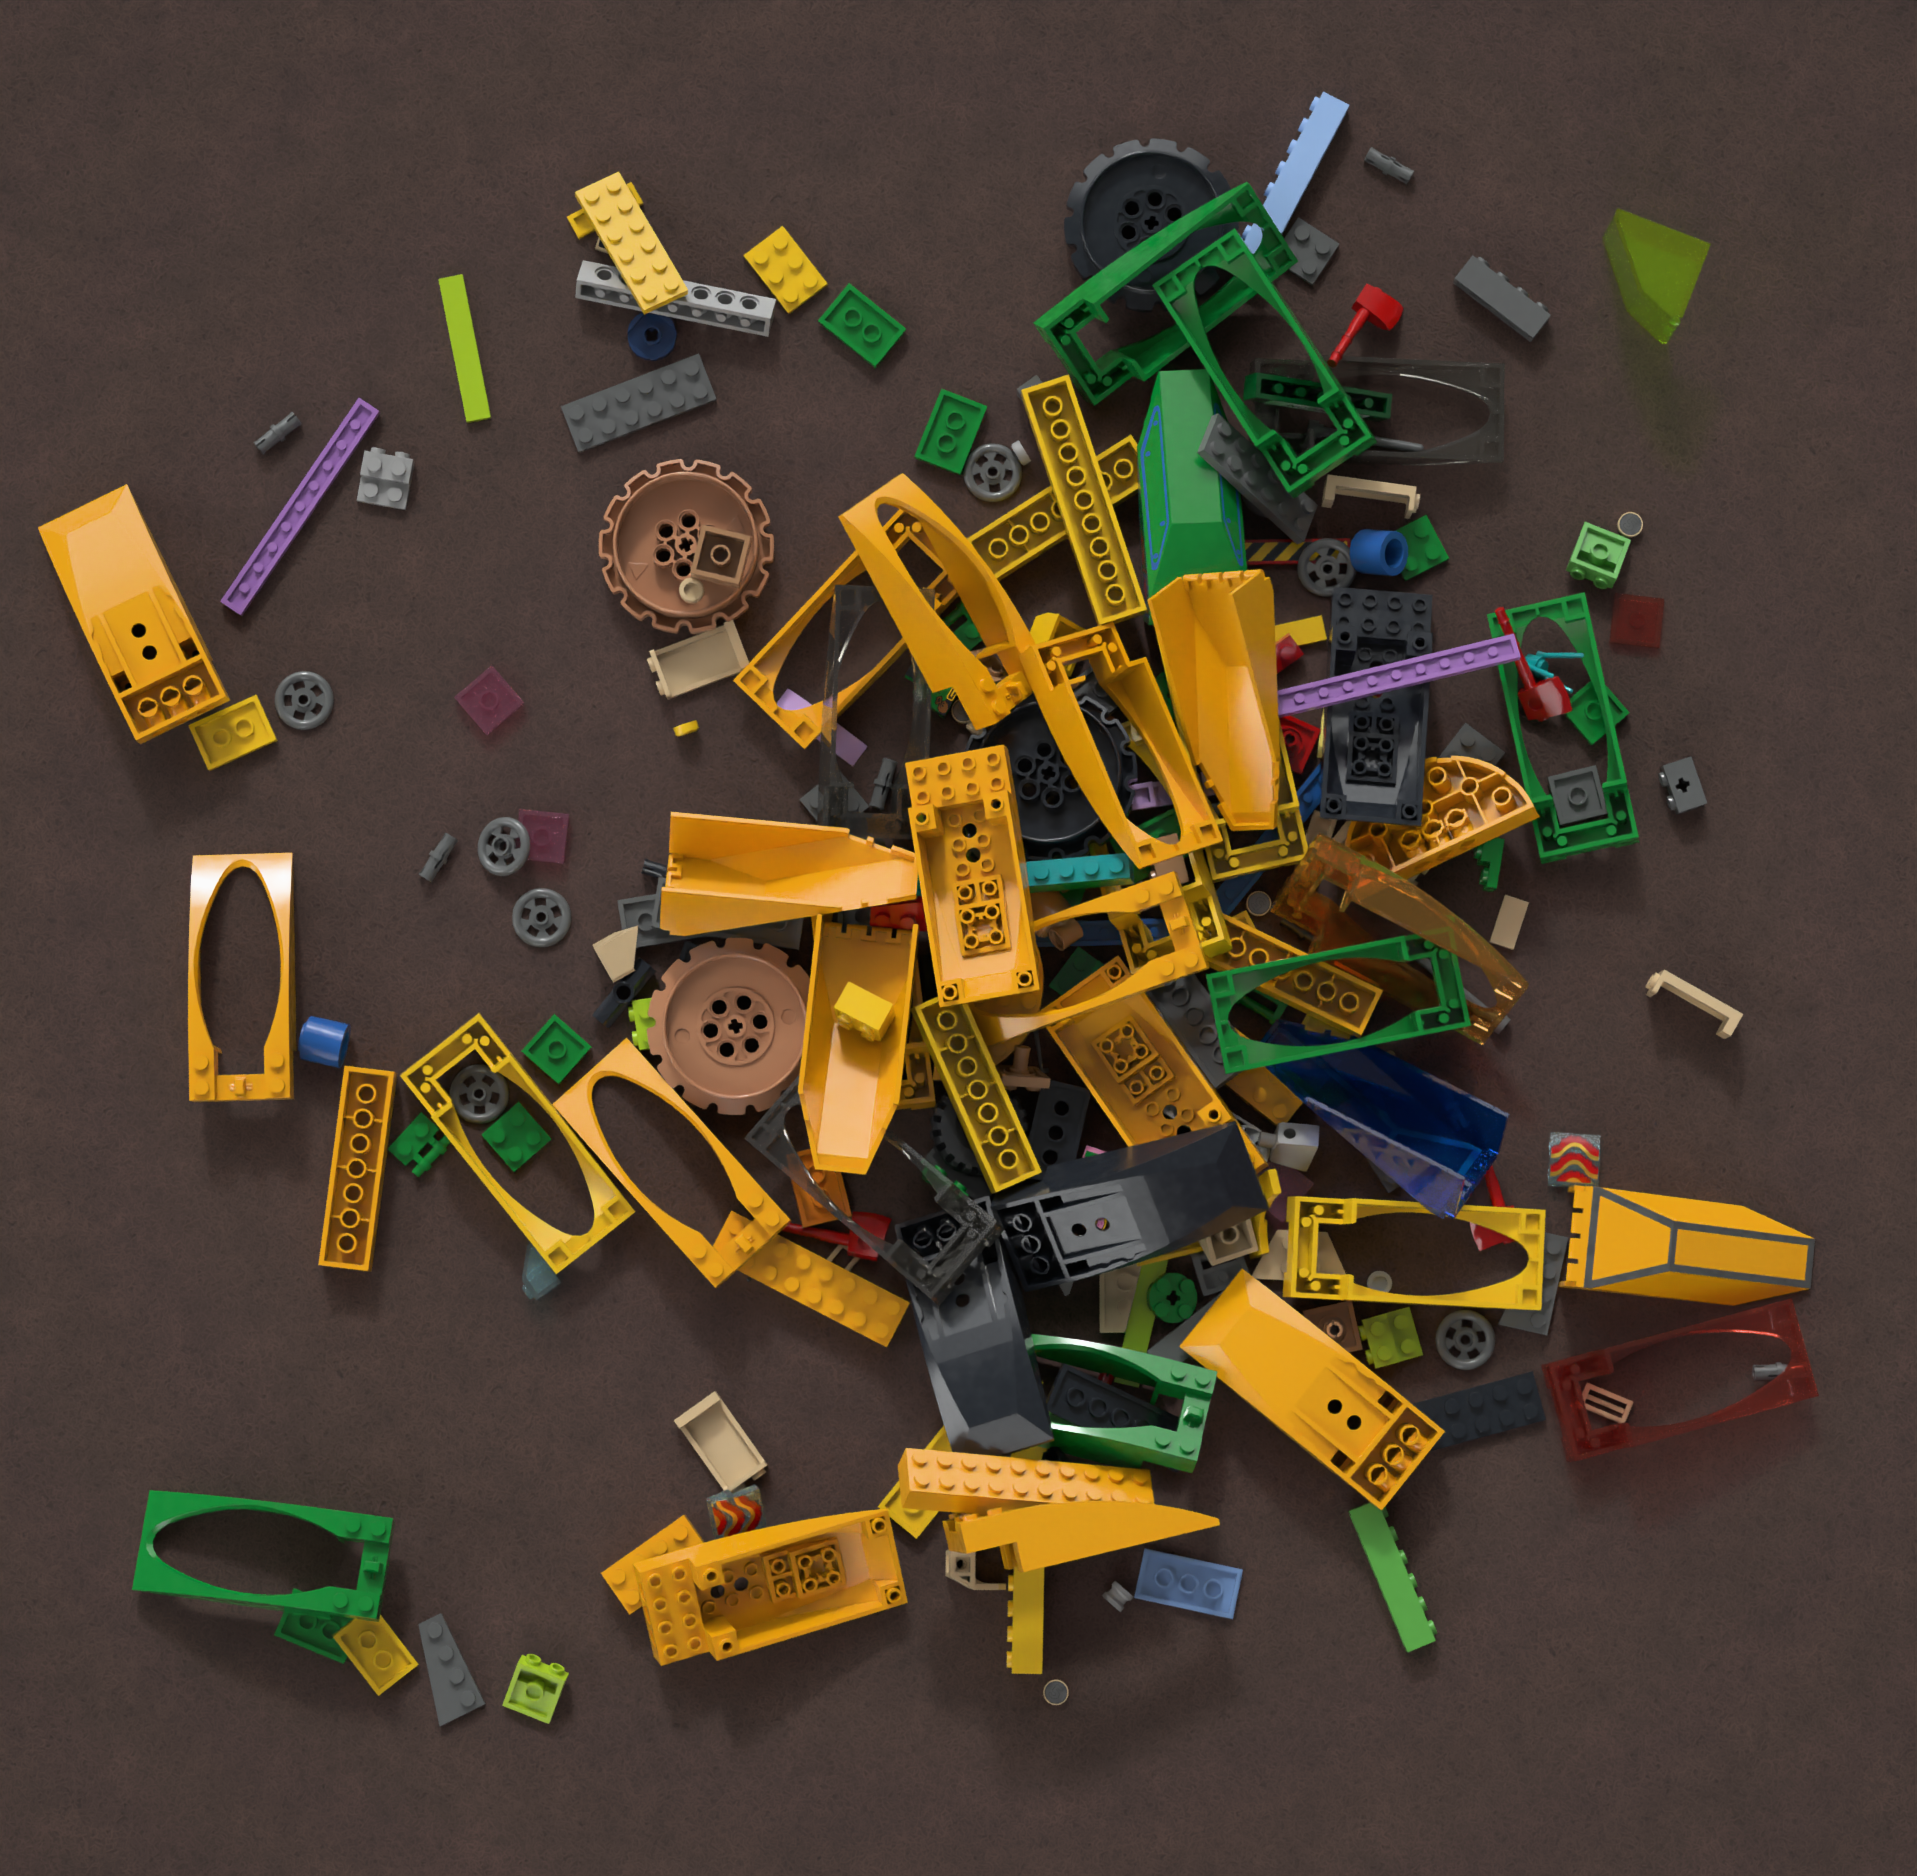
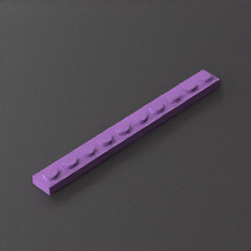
[220,398,380,616]
[1277,634,1521,718]

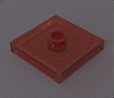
[1609,593,1664,649]

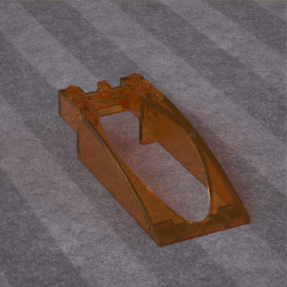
[1270,832,1529,1045]

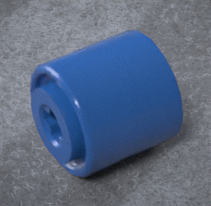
[1350,529,1408,576]
[298,1016,351,1068]

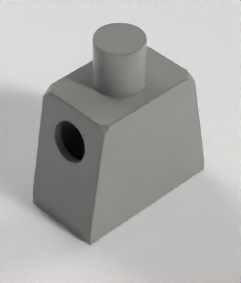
[1258,1122,1319,1172]

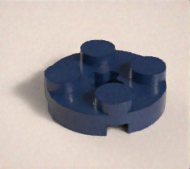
[628,313,677,361]

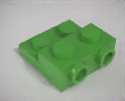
[1566,522,1631,589]

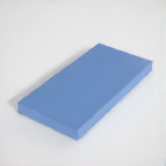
[1134,1548,1243,1619]

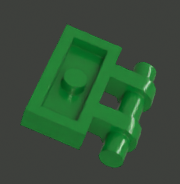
[388,1112,451,1178]

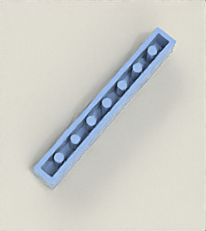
[1242,92,1349,254]

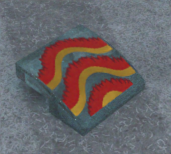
[1548,1132,1600,1187]
[706,1485,767,1540]

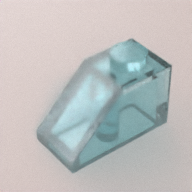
[522,1243,562,1301]

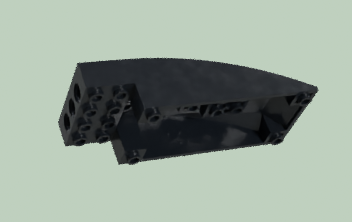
[1320,587,1433,826]
[990,1121,1269,1292]
[895,1195,1055,1457]

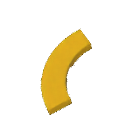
[1249,1169,1282,1259]

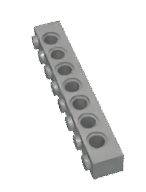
[575,260,776,337]

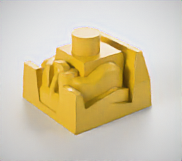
[1030,613,1085,677]

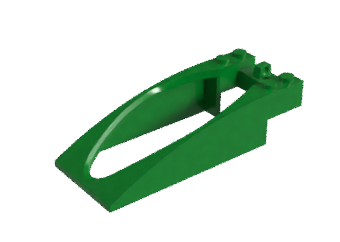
[1033,182,1298,406]
[1152,228,1377,498]
[1487,592,1640,864]
[1206,927,1471,1074]
[1031,1334,1217,1473]
[132,1490,396,1622]

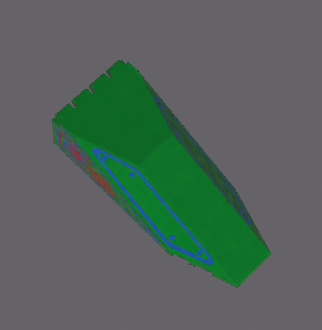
[1137,369,1247,625]

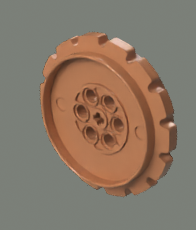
[599,459,774,634]
[647,938,810,1115]

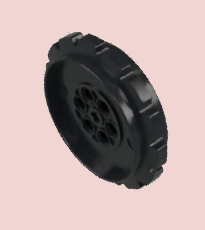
[1064,138,1239,313]
[964,691,1138,862]

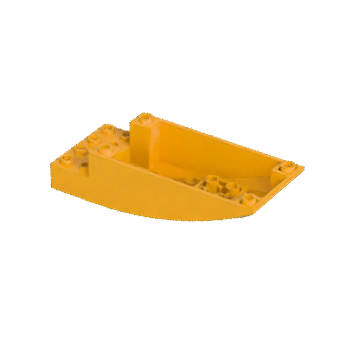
[38,484,230,744]
[905,745,1040,1008]
[1038,955,1269,1174]
[1179,1268,1445,1510]
[633,1509,908,1666]

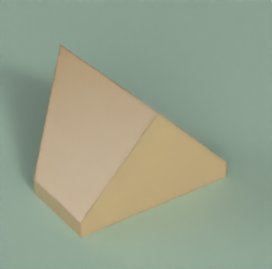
[593,926,638,983]

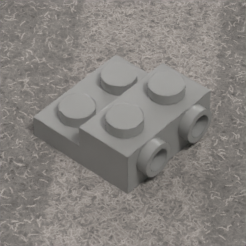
[357,447,415,510]

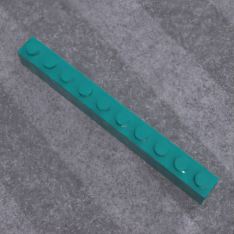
[913,853,1134,900]

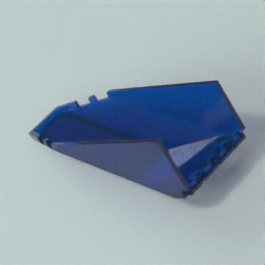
[1260,1018,1510,1219]

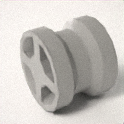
[1102,1581,1133,1612]

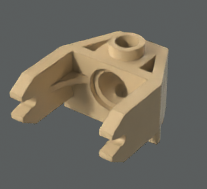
[945,1549,1006,1590]

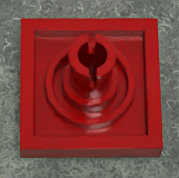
[1279,716,1321,775]

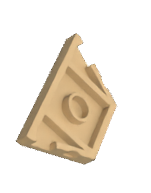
[1252,1230,1346,1280]

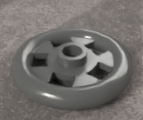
[963,443,1022,502]
[1297,538,1356,597]
[275,671,334,730]
[477,817,531,876]
[512,888,571,947]
[450,1064,509,1124]
[1435,1310,1495,1370]

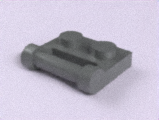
[1190,1252,1249,1296]

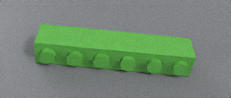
[1348,1502,1437,1652]

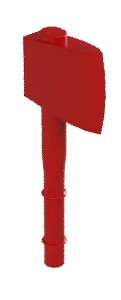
[1327,284,1403,368]
[1495,607,1572,721]
[1469,1121,1515,1251]
[781,1212,892,1262]

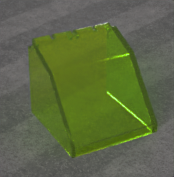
[1602,208,1711,344]

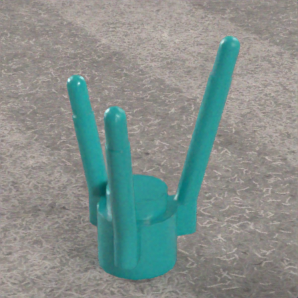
[1525,651,1584,694]

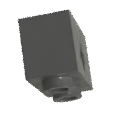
[1658,757,1707,815]

